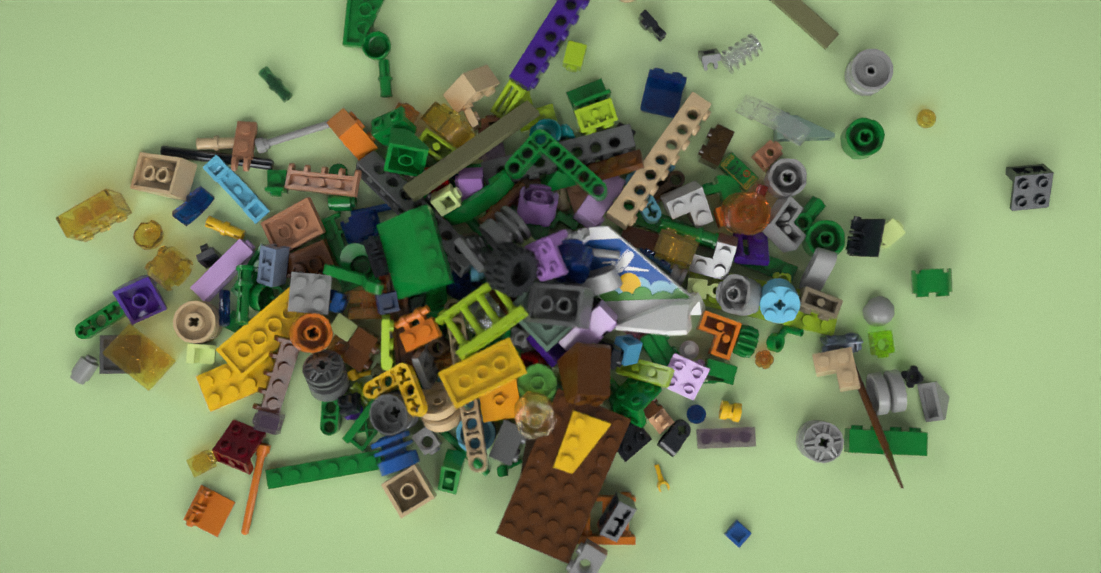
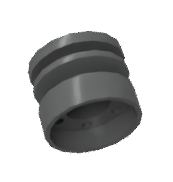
[479,205,531,250]
[302,349,350,402]
[369,390,419,435]

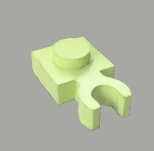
[686,278,718,299]

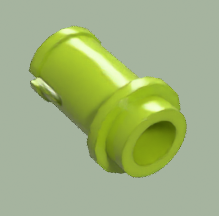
[349,382,371,405]

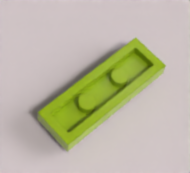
[615,359,675,388]

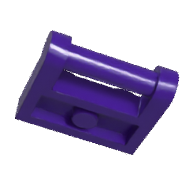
[733,228,770,266]

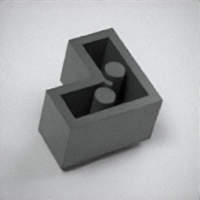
[489,419,528,466]

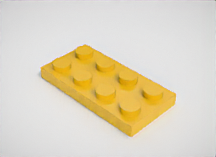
[438,337,527,409]
[196,356,274,412]

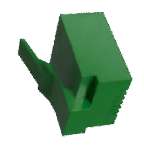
[703,358,738,385]

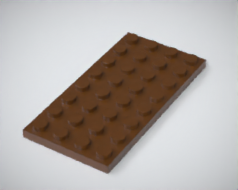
[496,388,631,564]

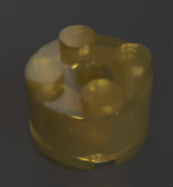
[145,245,193,291]
[514,391,556,439]

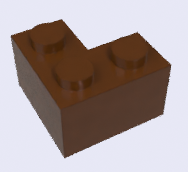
[342,327,381,372]

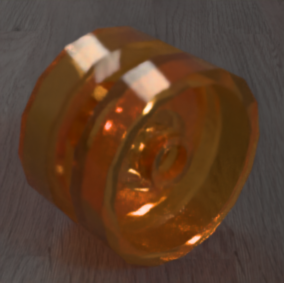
[720,192,771,235]
[347,289,387,320]

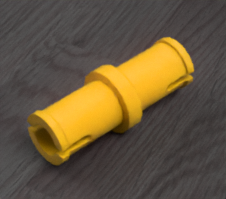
[205,216,246,240]

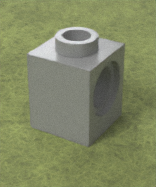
[411,427,442,456]

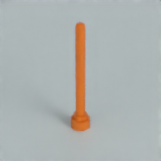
[241,443,271,535]

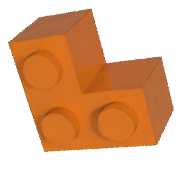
[326,108,378,160]
[696,310,742,360]

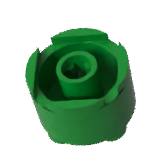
[840,117,885,160]
[801,220,845,258]
[911,268,953,297]

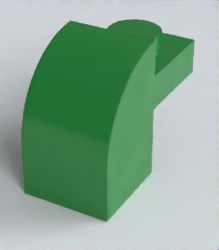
[702,175,744,207]

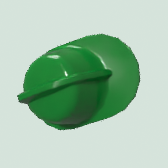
[340,243,379,278]

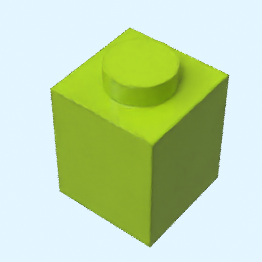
[563,40,587,72]

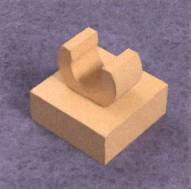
[648,408,675,434]

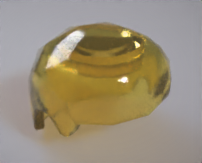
[133,220,164,250]

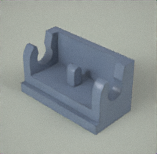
[257,244,290,287]

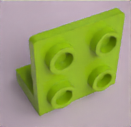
[574,98,618,135]

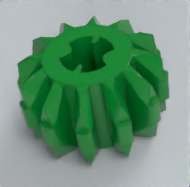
[732,325,759,358]

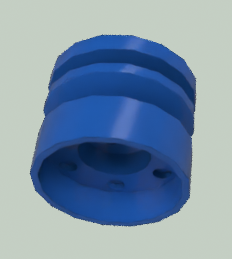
[370,430,420,476]

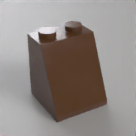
[557,342,611,407]

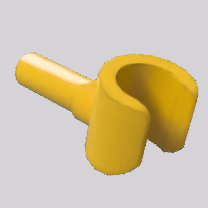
[347,369,372,381]
[654,464,670,492]

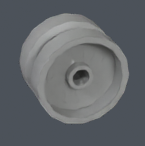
[845,49,893,96]
[866,369,907,416]

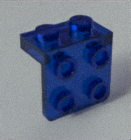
[640,68,687,118]

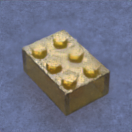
[56,188,132,242]
[102,323,177,391]

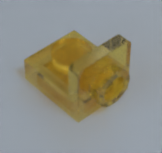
[186,449,217,478]

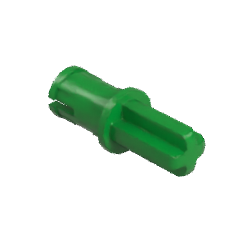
[378,59,393,98]

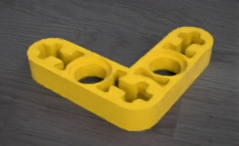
[363,363,428,417]

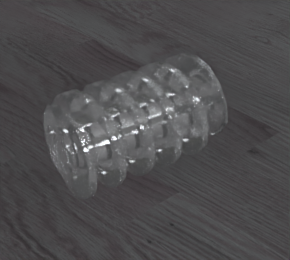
[721,34,763,74]

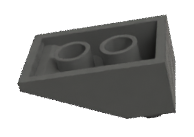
[526,283,594,329]

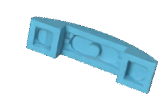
[202,155,270,224]

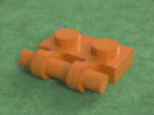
[394,305,442,352]

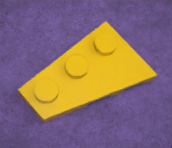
[554,410,611,474]

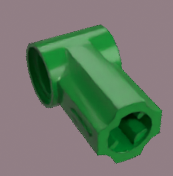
[793,196,826,232]

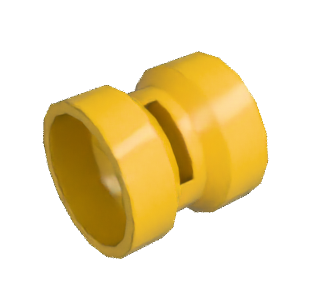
[719,400,742,422]

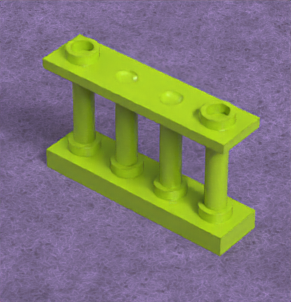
[434,282,529,360]

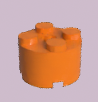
[290,313,333,353]

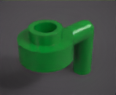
[766,325,804,353]

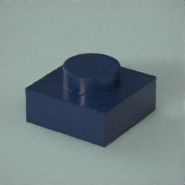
[375,291,400,315]

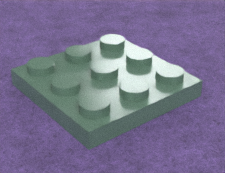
[507,277,572,352]

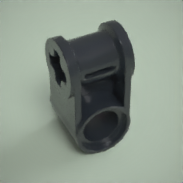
[657,419,691,457]

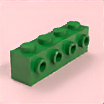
[844,425,928,456]

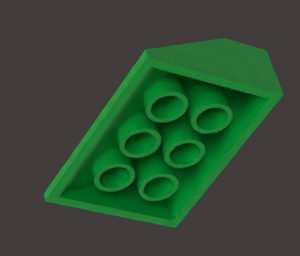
[377,205,454,300]

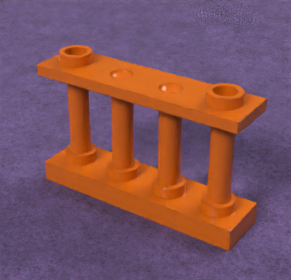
[577,492,636,545]

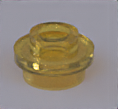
[916,109,936,128]

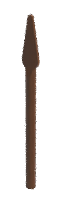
[855,364,904,489]

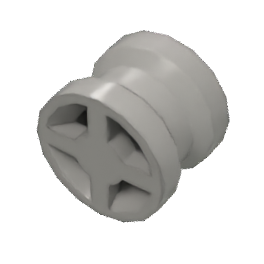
[668,264,688,286]

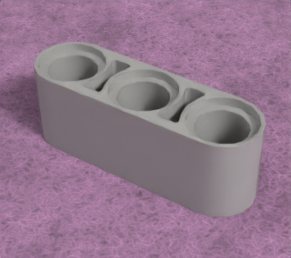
[799,247,837,292]
[564,265,623,296]

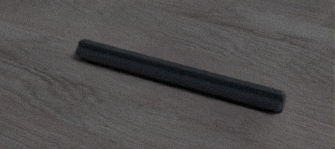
[160,145,274,170]

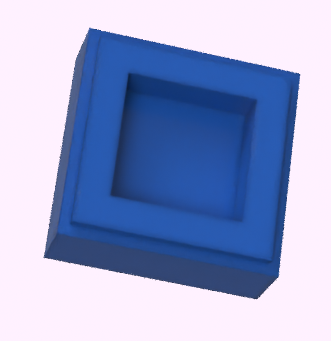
[724,519,752,548]

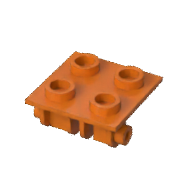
[183,485,235,537]

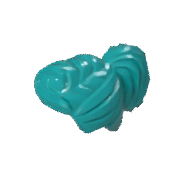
[529,119,576,144]

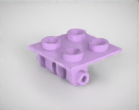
[664,353,710,401]

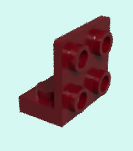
[212,419,266,475]

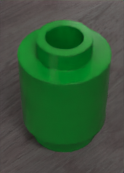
[328,195,357,212]

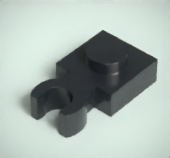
[638,9,667,42]

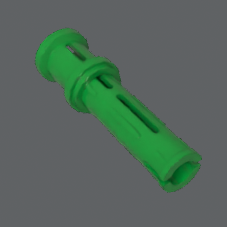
[660,217,719,249]
[235,265,254,325]

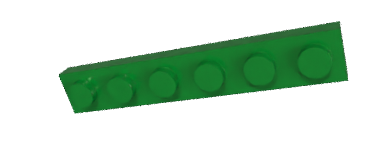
[265,450,382,489]

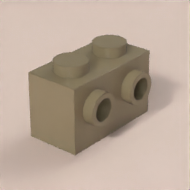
[798,286,843,321]

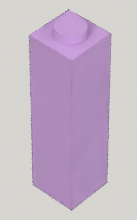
[190,239,256,302]

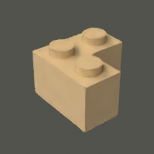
[443,65,500,113]
[812,347,860,392]

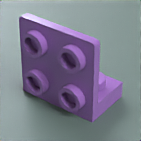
[524,229,568,282]

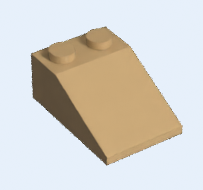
[130,152,197,201]

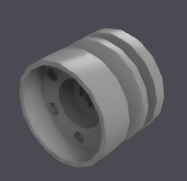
[796,420,844,463]

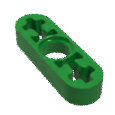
[75,301,126,339]

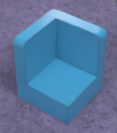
[614,334,643,366]

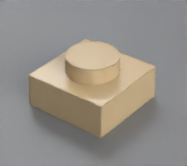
[464,108,481,131]

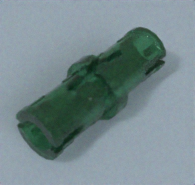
[258,66,293,103]

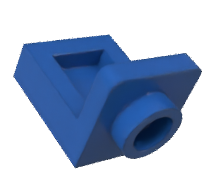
[329,289,349,313]

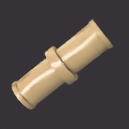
[196,136,235,151]

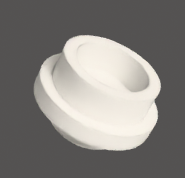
[679,341,699,360]

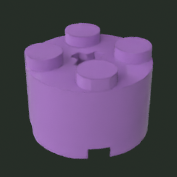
[517,184,559,227]

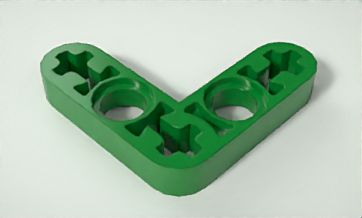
[323,263,384,295]

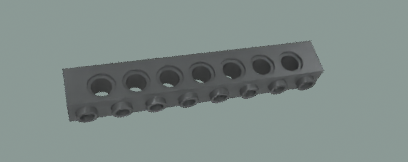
[481,124,636,186]
[355,151,473,277]

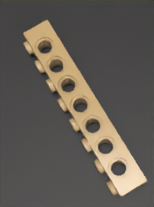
[606,92,712,230]

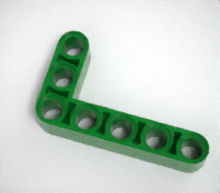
[505,129,608,201]

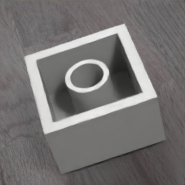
[288,272,332,315]

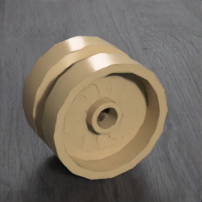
[173,301,223,344]
[417,382,462,432]

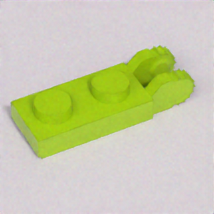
[381,313,394,371]

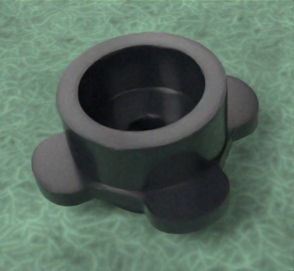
[901,365,924,388]

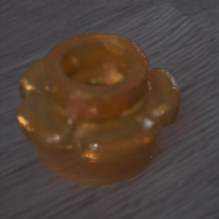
[755,350,774,369]

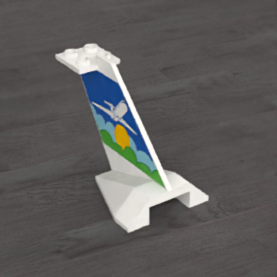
[560,226,705,335]

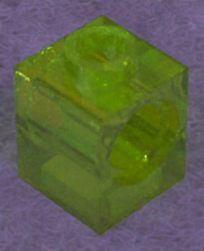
[867,330,895,359]

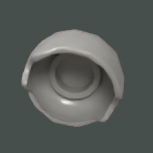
[863,296,895,327]

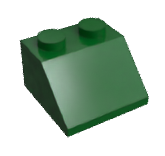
[384,127,429,177]

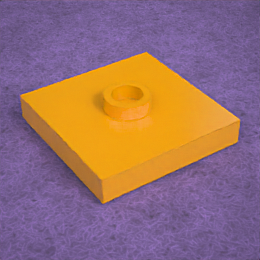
[479,379,522,423]

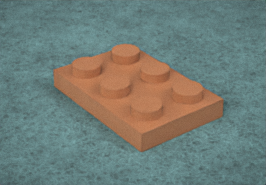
[261,197,326,252]

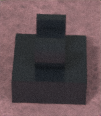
[196,243,222,269]
[337,392,361,417]

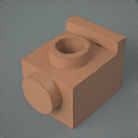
[751,140,783,171]

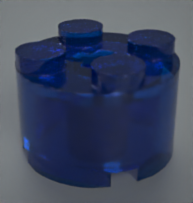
[340,209,381,245]
[555,239,594,284]

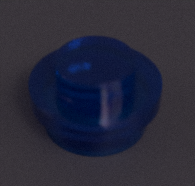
[686,405,706,424]

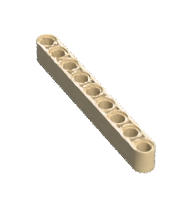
[445,299,488,473]

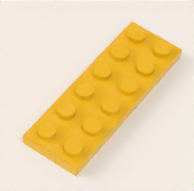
[215,287,332,378]

